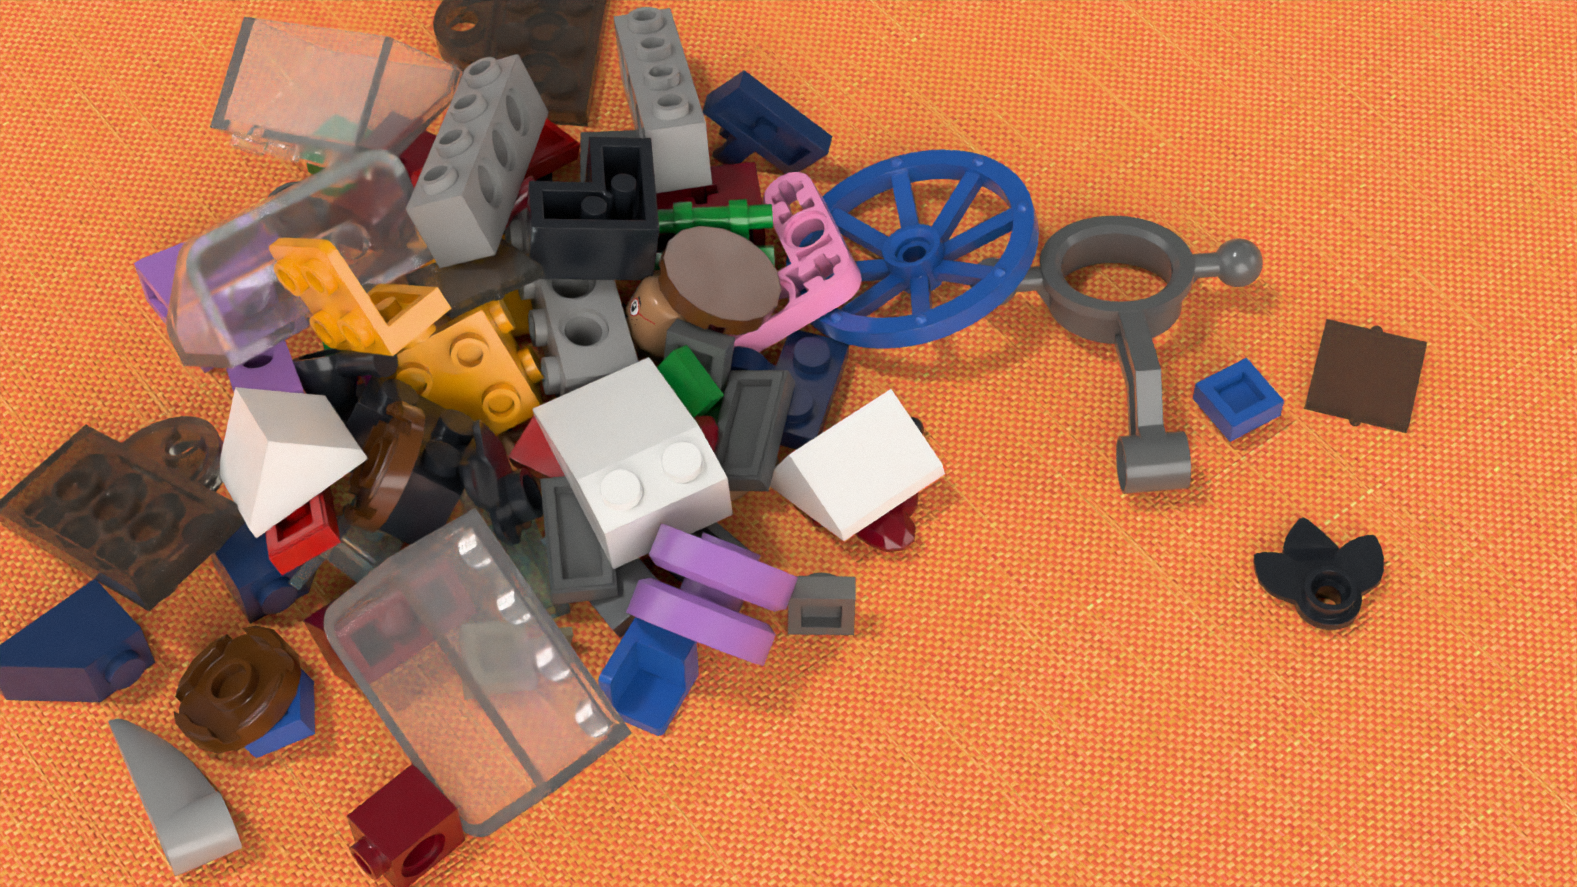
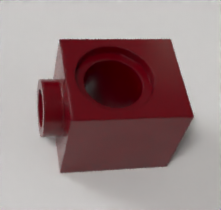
[347,763,465,887]

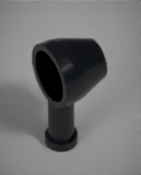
[292,348,398,406]

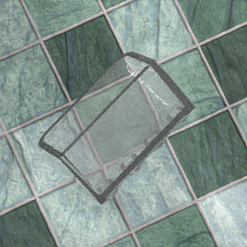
[210,16,464,177]
[166,149,434,368]
[324,508,632,837]

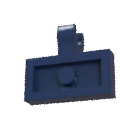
[702,70,833,174]
[731,330,849,450]

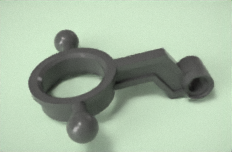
[970,216,1263,494]

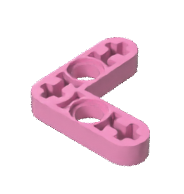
[708,172,862,352]

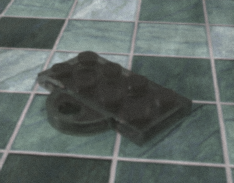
[433,0,610,127]
[0,416,246,612]

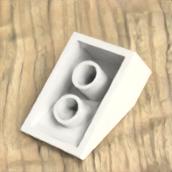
[532,357,733,569]

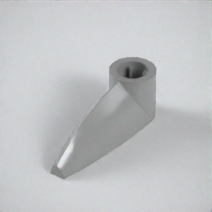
[108,719,242,877]

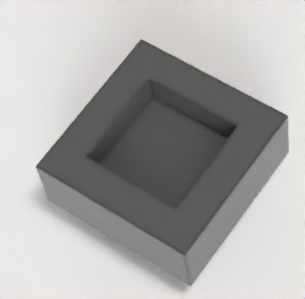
[664,319,735,402]
[788,572,856,635]

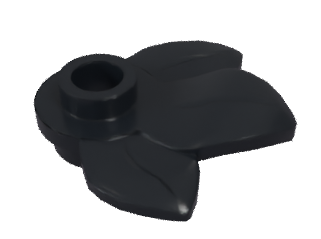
[459,419,543,546]
[1253,517,1384,630]

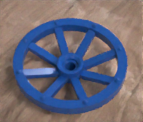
[786,149,1039,349]

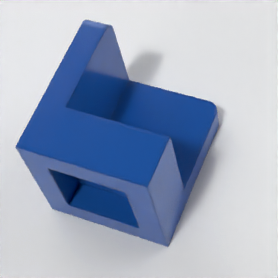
[598,617,699,736]

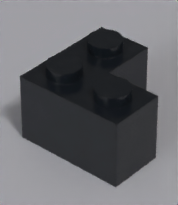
[525,137,659,280]
[346,375,476,554]

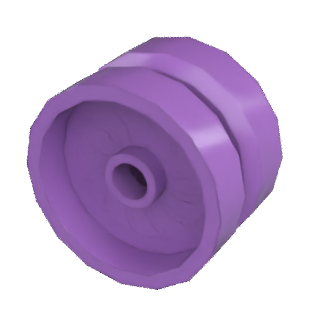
[626,523,798,666]

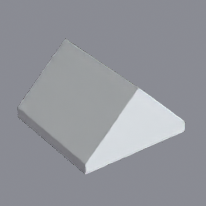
[217,387,368,538]
[770,389,945,541]

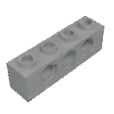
[613,7,712,193]
[406,54,548,268]
[504,208,638,398]

